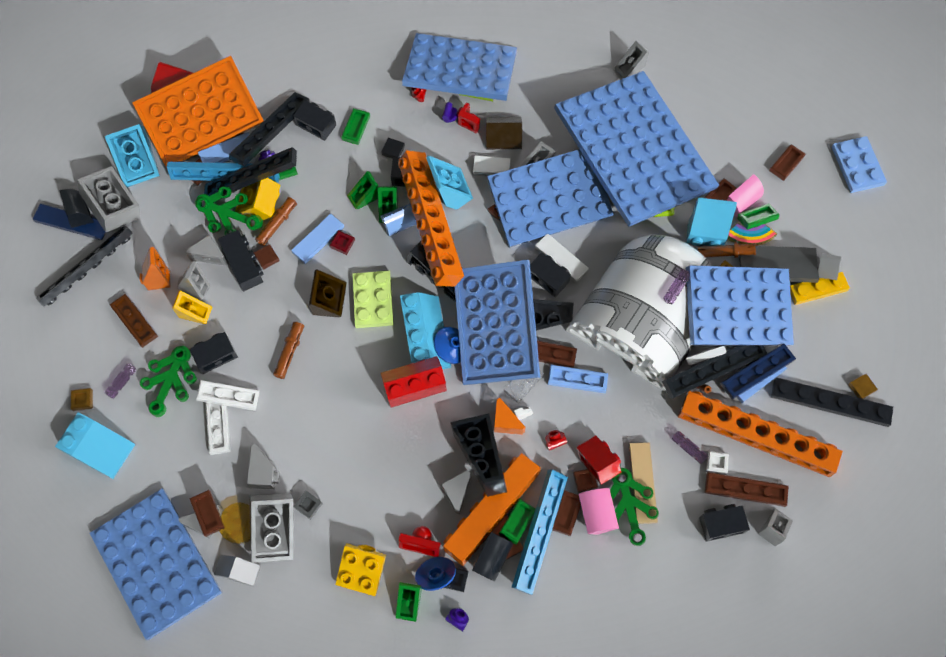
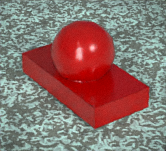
[398,526,441,557]

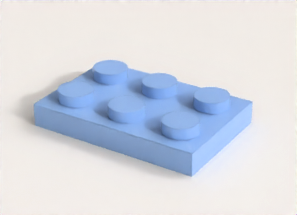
[831,136,887,193]

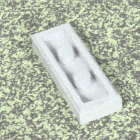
[535,234,589,283]
[196,380,260,411]
[206,402,230,455]

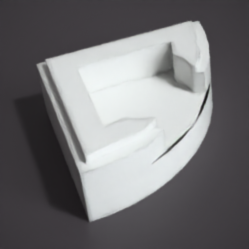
[514,406,534,420]

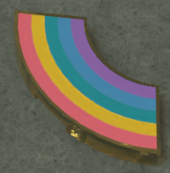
[727,222,777,246]

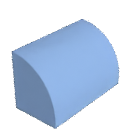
[380,203,416,236]

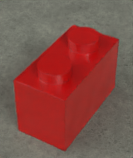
[576,436,621,485]

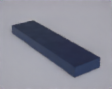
[32,204,106,240]
[720,343,796,400]

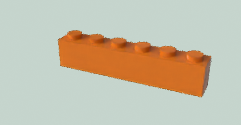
[443,453,541,566]

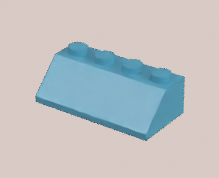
[400,292,451,369]

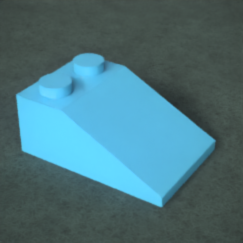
[105,124,160,187]
[426,156,473,210]
[686,197,737,246]
[55,412,135,479]

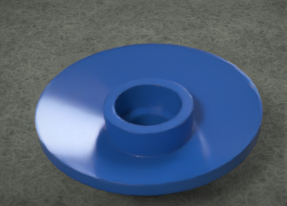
[434,327,461,364]
[415,557,456,591]

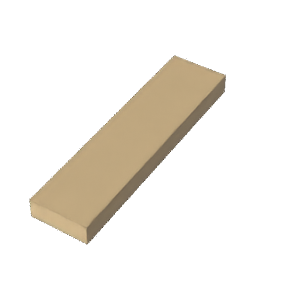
[629,442,658,524]

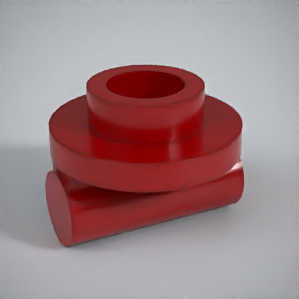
[411,87,427,102]
[545,430,567,451]

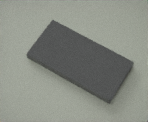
[739,246,819,283]

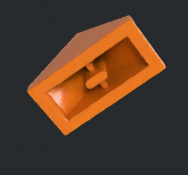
[494,398,526,435]

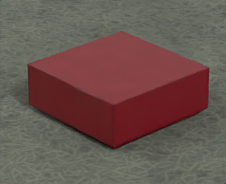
[330,230,355,255]

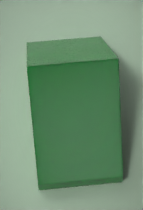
[347,171,378,209]
[378,186,398,223]
[396,582,422,622]

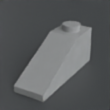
[177,261,210,301]

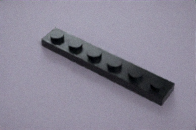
[229,92,310,167]
[204,147,297,196]
[36,226,133,307]
[662,345,768,399]
[771,377,893,427]

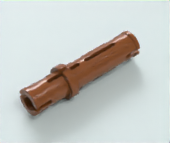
[255,197,297,246]
[698,243,756,258]
[273,322,305,379]

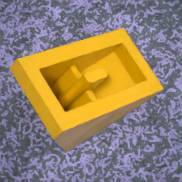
[172,290,212,324]

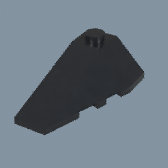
[533,299,574,331]

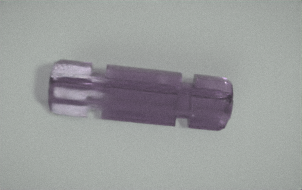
[663,269,691,305]
[105,363,136,399]
[672,431,708,464]

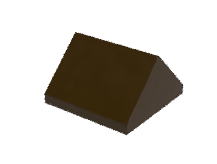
[486,117,522,150]
[309,269,347,318]

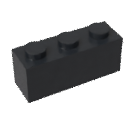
[218,230,264,292]

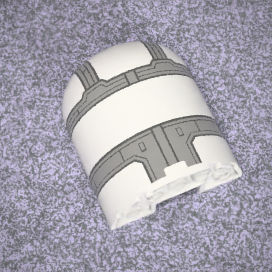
[566,235,712,391]

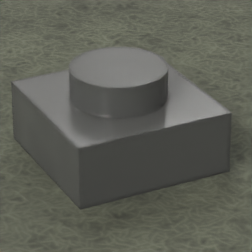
[293,491,323,520]

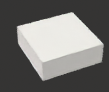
[706,451,729,475]

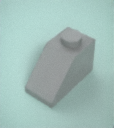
[247,444,279,490]

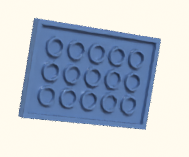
[402,33,517,101]
[487,149,614,247]
[455,260,540,385]
[686,265,794,346]
[90,488,222,640]

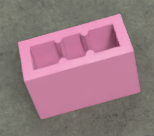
[727,174,764,217]
[579,488,619,535]

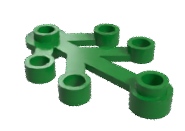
[195,187,263,235]
[140,346,197,417]
[610,468,659,546]

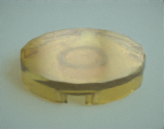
[219,502,250,544]

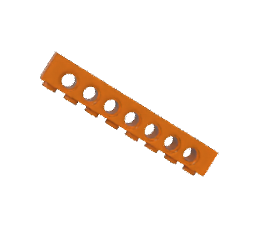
[398,150,464,287]
[678,391,843,477]

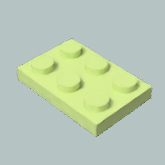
[353,271,394,328]

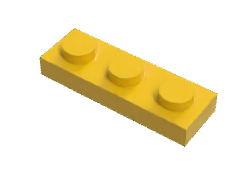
[790,272,850,305]

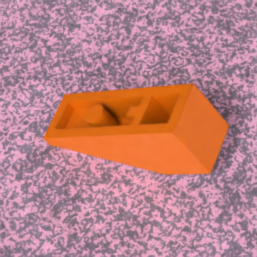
[140,247,171,290]

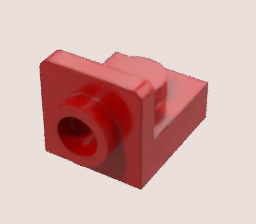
[457,102,480,133]

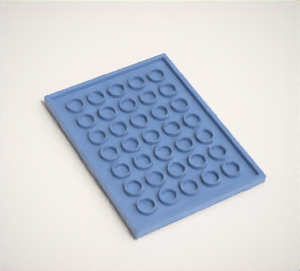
[554,71,719,227]

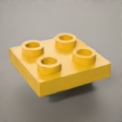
[335,543,386,596]

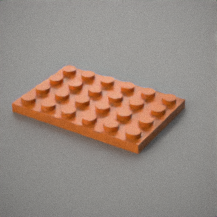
[132,56,264,169]

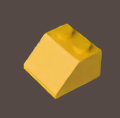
[235,178,280,221]

